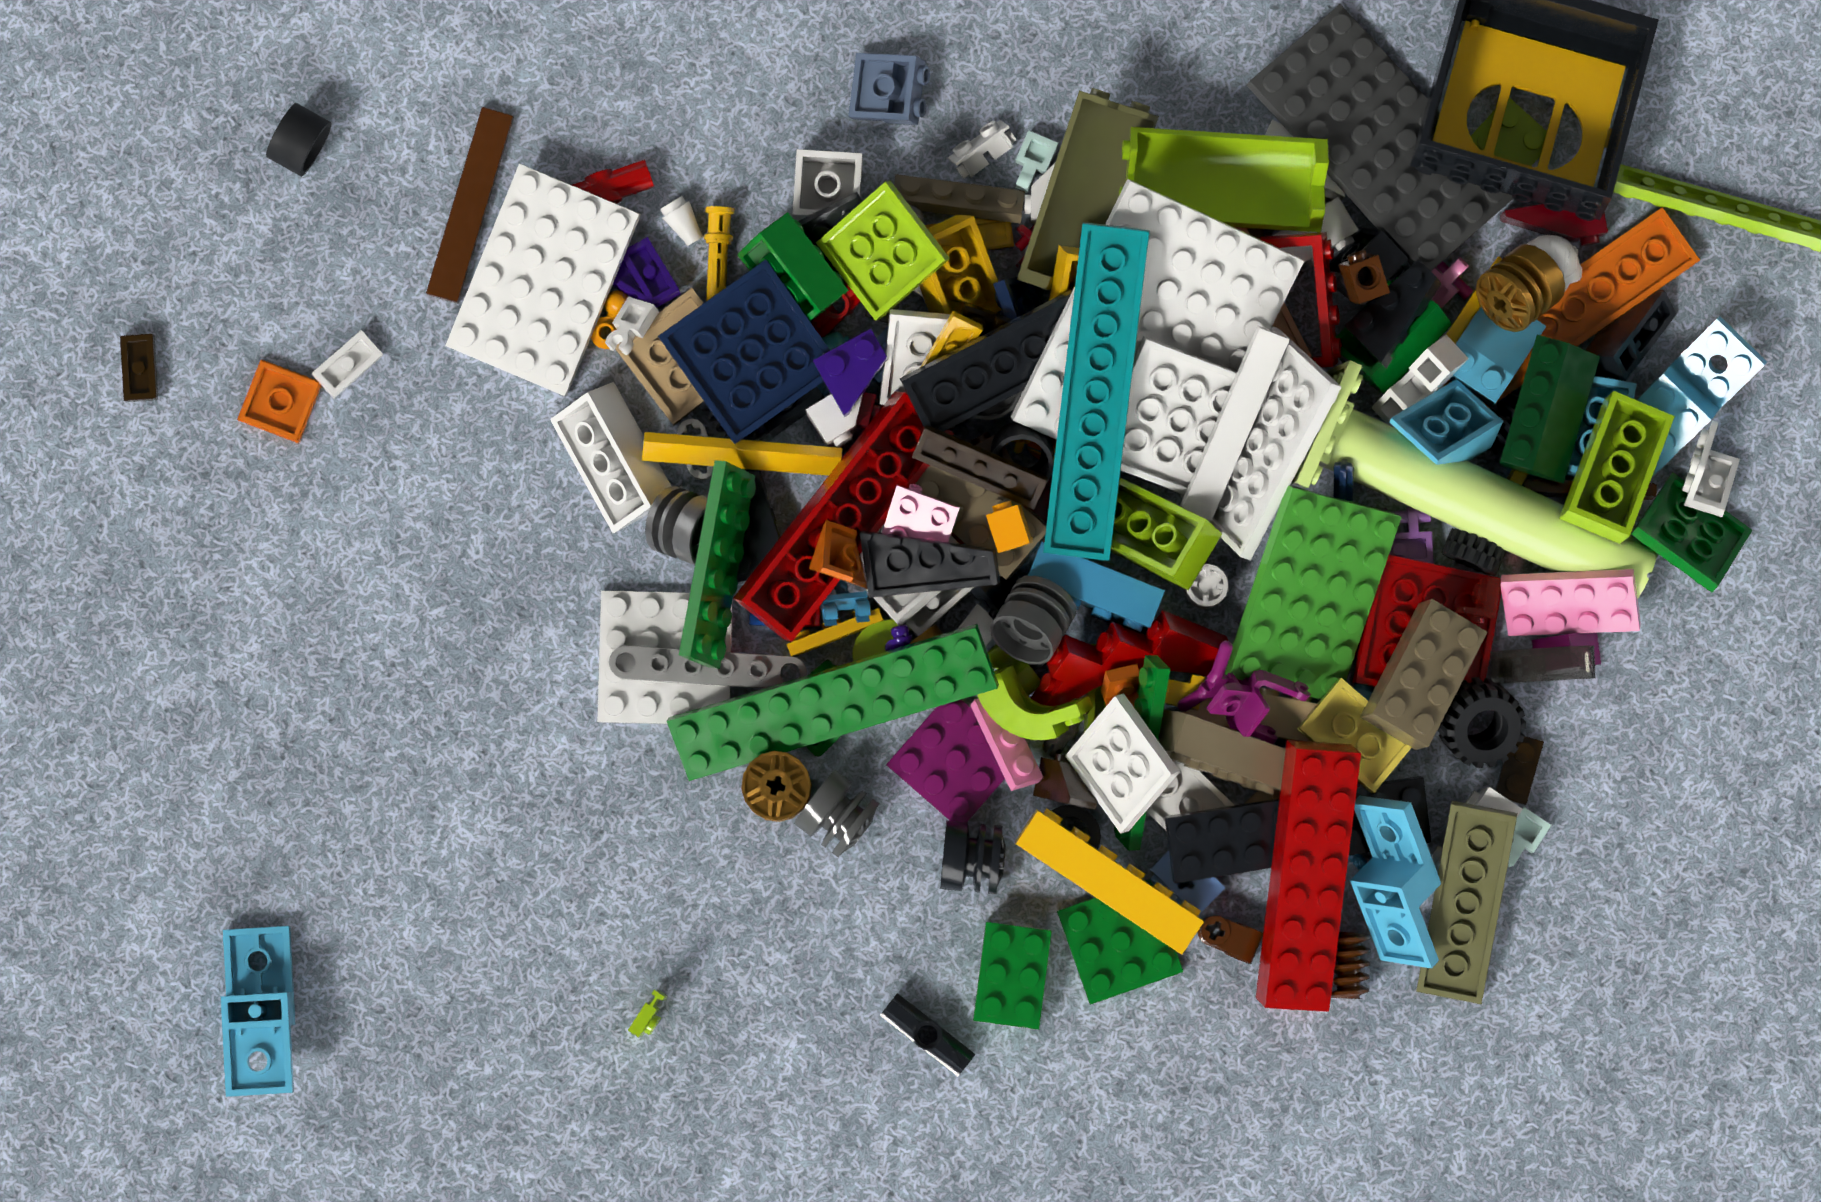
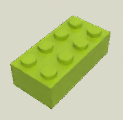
[1559,391,1675,544]
[1111,478,1222,591]

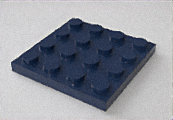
[658,260,830,444]

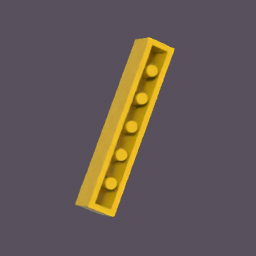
[1015,808,1204,955]

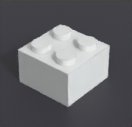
[793,149,863,221]

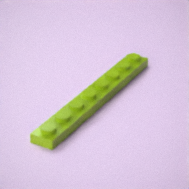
[1613,164,1821,252]

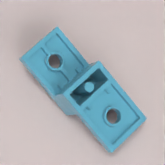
[1637,316,1767,477]
[1350,796,1441,969]
[221,926,296,1097]

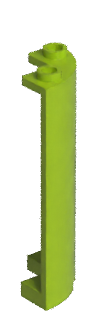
[1119,127,1329,232]

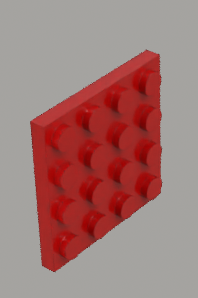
[1352,555,1502,687]

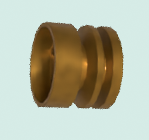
[1476,244,1565,332]
[741,751,812,822]

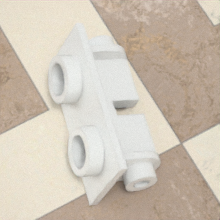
[948,120,1017,179]

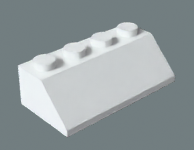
[550,382,671,533]

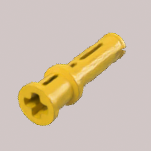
[704,206,735,301]

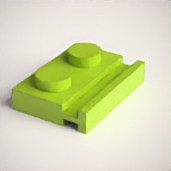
[628,989,668,1038]

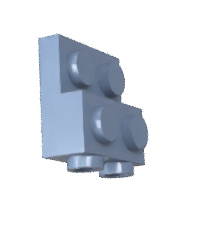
[848,53,930,125]

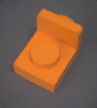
[1101,664,1140,707]

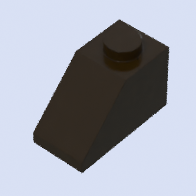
[1033,754,1097,810]

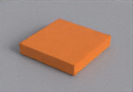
[237,359,322,444]

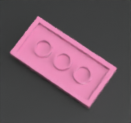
[1500,569,1641,636]

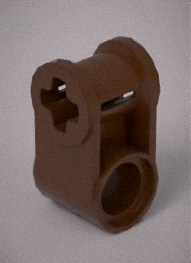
[1197,916,1263,964]

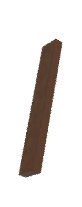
[426,107,514,304]

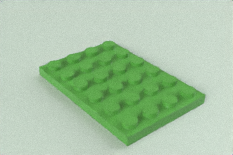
[1224,485,1401,699]

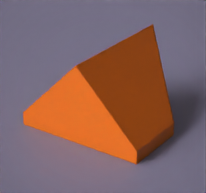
[809,520,868,589]

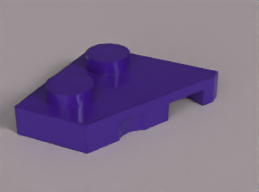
[612,237,681,308]

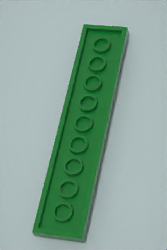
[666,624,999,781]

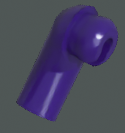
[885,625,912,651]

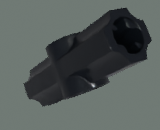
[880,993,975,1077]

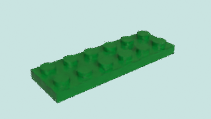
[678,460,756,669]

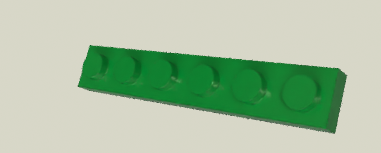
[1114,655,1170,851]

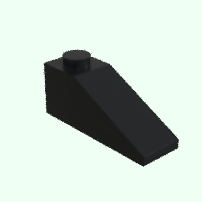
[1586,290,1676,381]

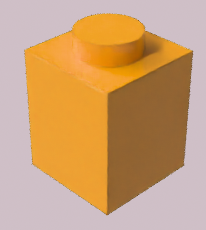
[986,500,1033,553]

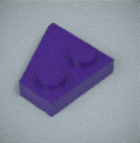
[813,329,887,417]

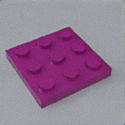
[886,700,1005,822]

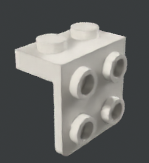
[1682,420,1740,517]

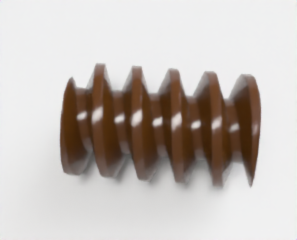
[1331,932,1371,999]

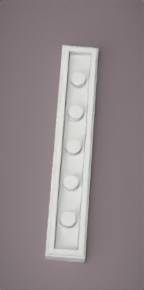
[1180,325,1290,521]

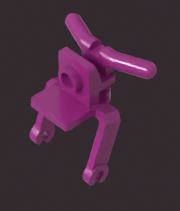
[1178,641,1311,745]

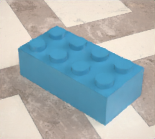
[1028,542,1165,633]

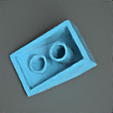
[1449,307,1546,407]
[1390,379,1503,465]

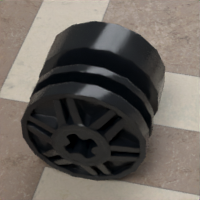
[940,820,1006,894]

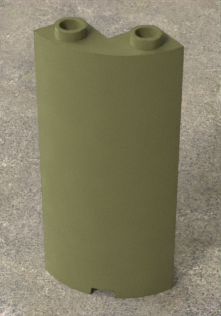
[1017,88,1159,290]

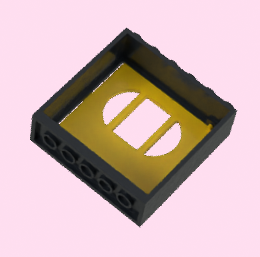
[1410,0,1659,221]

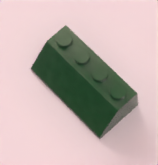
[1500,334,1600,484]

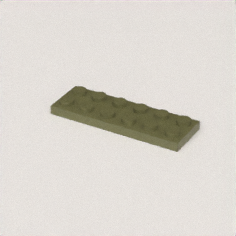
[1416,801,1518,1004]

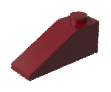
[1500,204,1608,246]

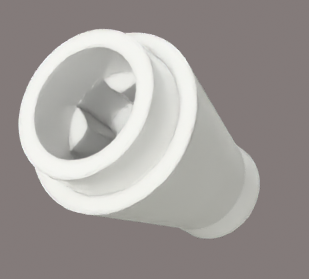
[660,196,703,246]

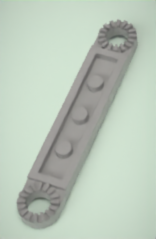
[609,646,807,688]

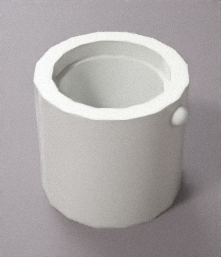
[1184,564,1229,609]

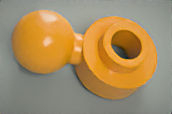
[591,291,628,349]

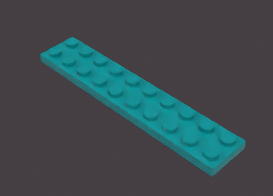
[1043,222,1150,561]

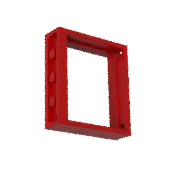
[1256,232,1342,367]

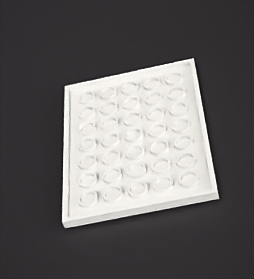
[1011,179,1304,496]

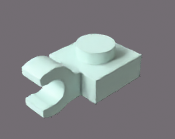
[1015,130,1058,193]
[1508,807,1552,867]

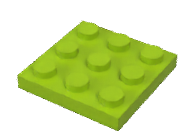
[816,180,950,321]

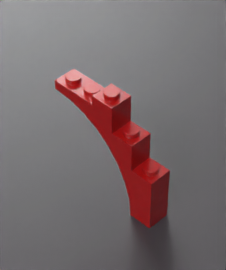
[1030,610,1229,706]

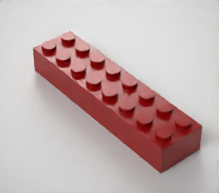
[733,391,954,642]
[1256,740,1361,1012]

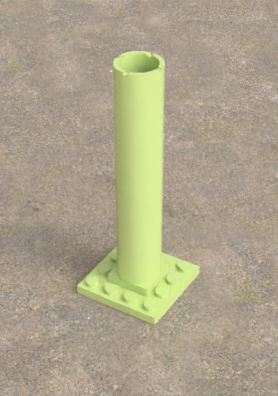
[1291,360,1658,599]

